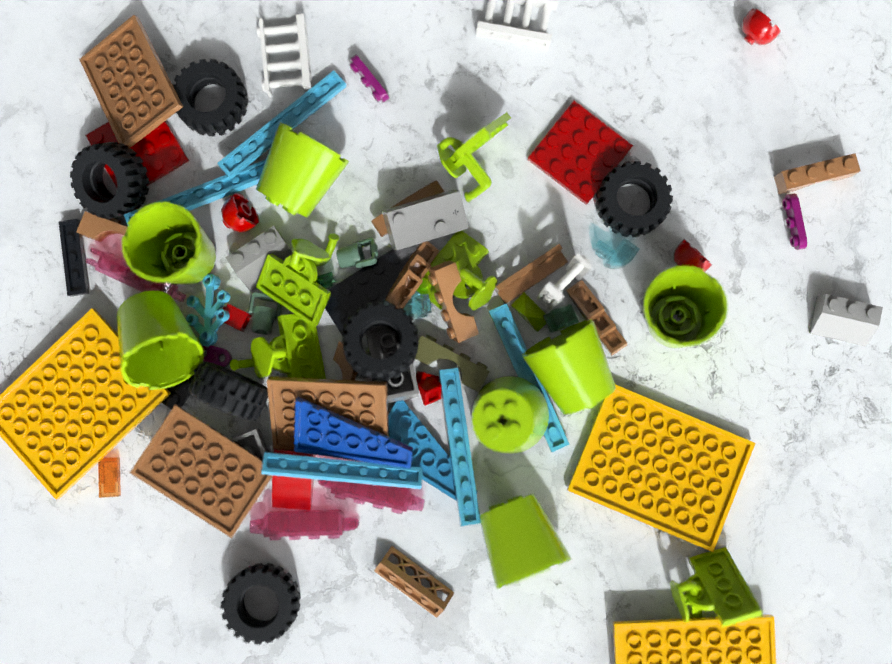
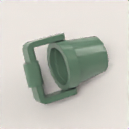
[336,238,378,268]
[248,292,281,335]

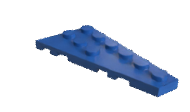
[294,397,413,469]

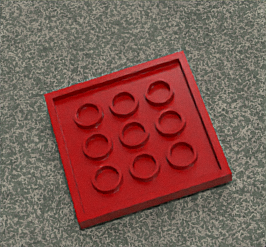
[527,101,633,205]
[85,121,190,187]

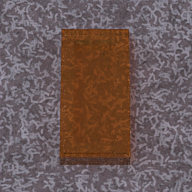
[98,457,121,498]

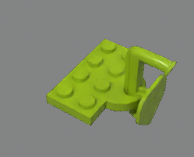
[437,112,511,202]
[416,231,497,311]
[256,233,340,327]
[230,314,326,379]
[670,547,762,627]

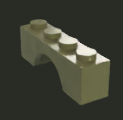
[415,334,490,392]

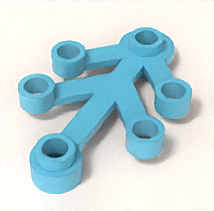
[186,274,230,347]

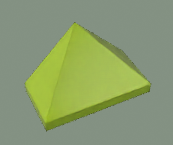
[511,292,551,332]

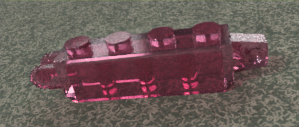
[85,247,187,302]
[318,479,425,514]
[250,509,360,540]

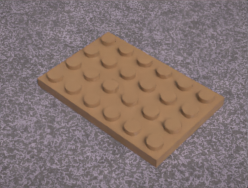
[79,15,183,149]
[267,376,389,450]
[130,405,273,538]

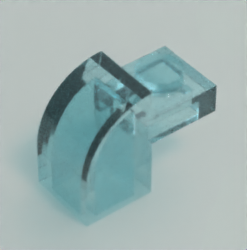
[593,238,640,269]
[403,294,432,320]

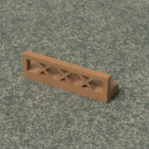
[495,244,568,304]
[374,546,455,618]

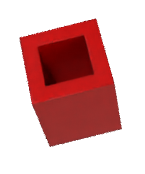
[222,304,252,332]

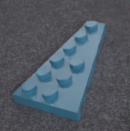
[388,400,478,501]

